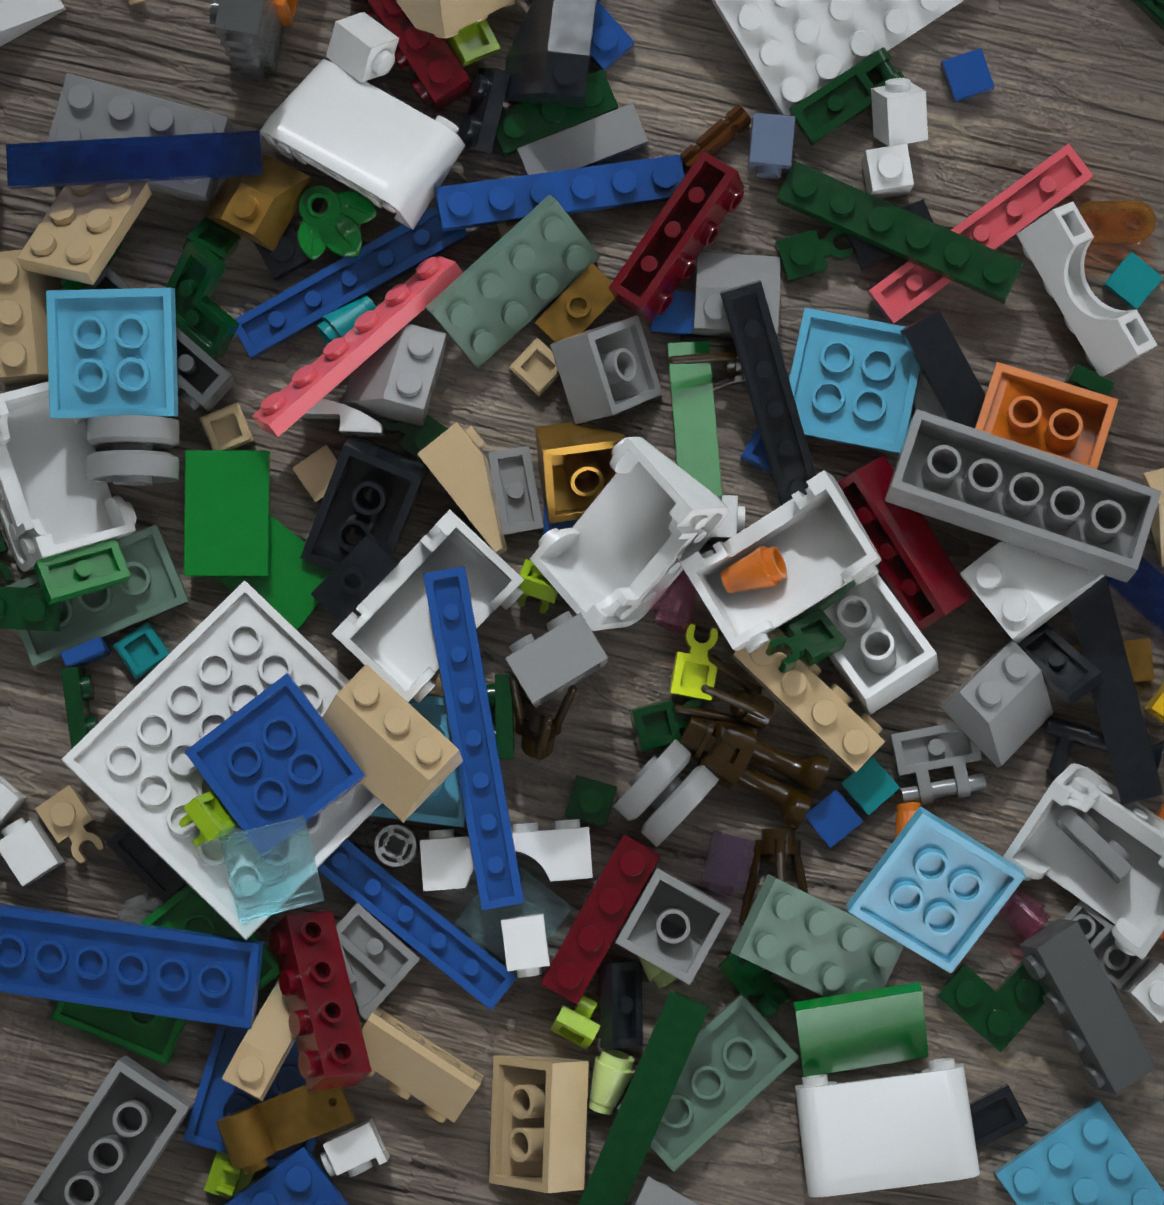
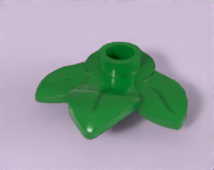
[297,186,377,260]

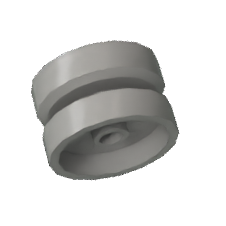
[86,415,180,486]
[613,739,719,847]

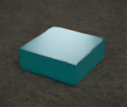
[1102,252,1163,310]
[113,621,170,680]
[840,756,900,815]

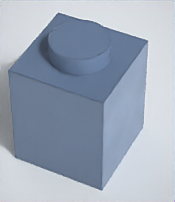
[747,113,795,179]

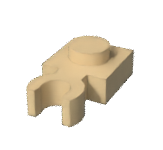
[35,785,106,863]

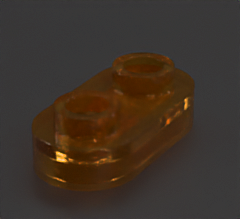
[1077,200,1156,245]

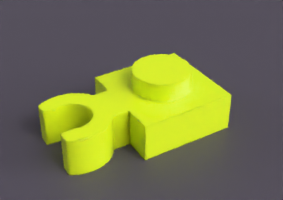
[669,624,718,701]

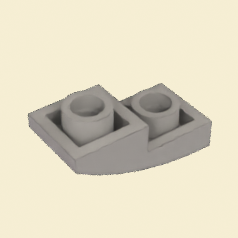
[1064,900,1149,991]

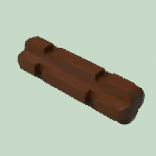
[680,105,751,170]

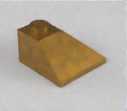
[204,145,314,251]
[535,422,626,524]

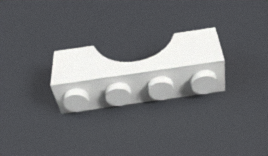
[1016,201,1158,377]
[420,819,593,891]

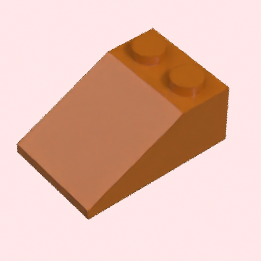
[975,362,1119,469]

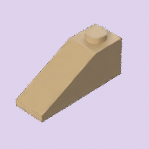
[417,422,507,556]
[221,980,296,1102]

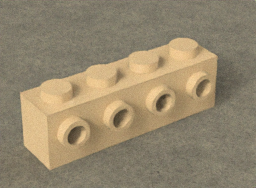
[731,628,885,772]

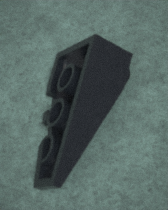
[504,0,597,108]

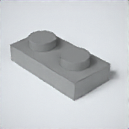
[1056,808,1133,884]

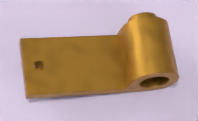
[215,1084,355,1175]

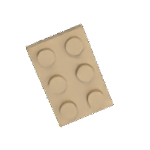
[17,168,152,285]

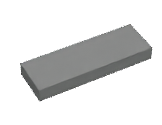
[517,103,648,175]

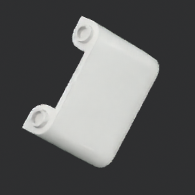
[260,59,465,230]
[0,381,136,572]
[530,437,729,631]
[680,470,881,653]
[332,509,524,703]
[1003,763,1164,960]
[795,1058,980,1197]

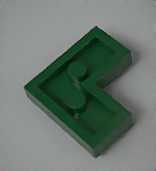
[165,240,240,359]
[936,960,1045,1052]

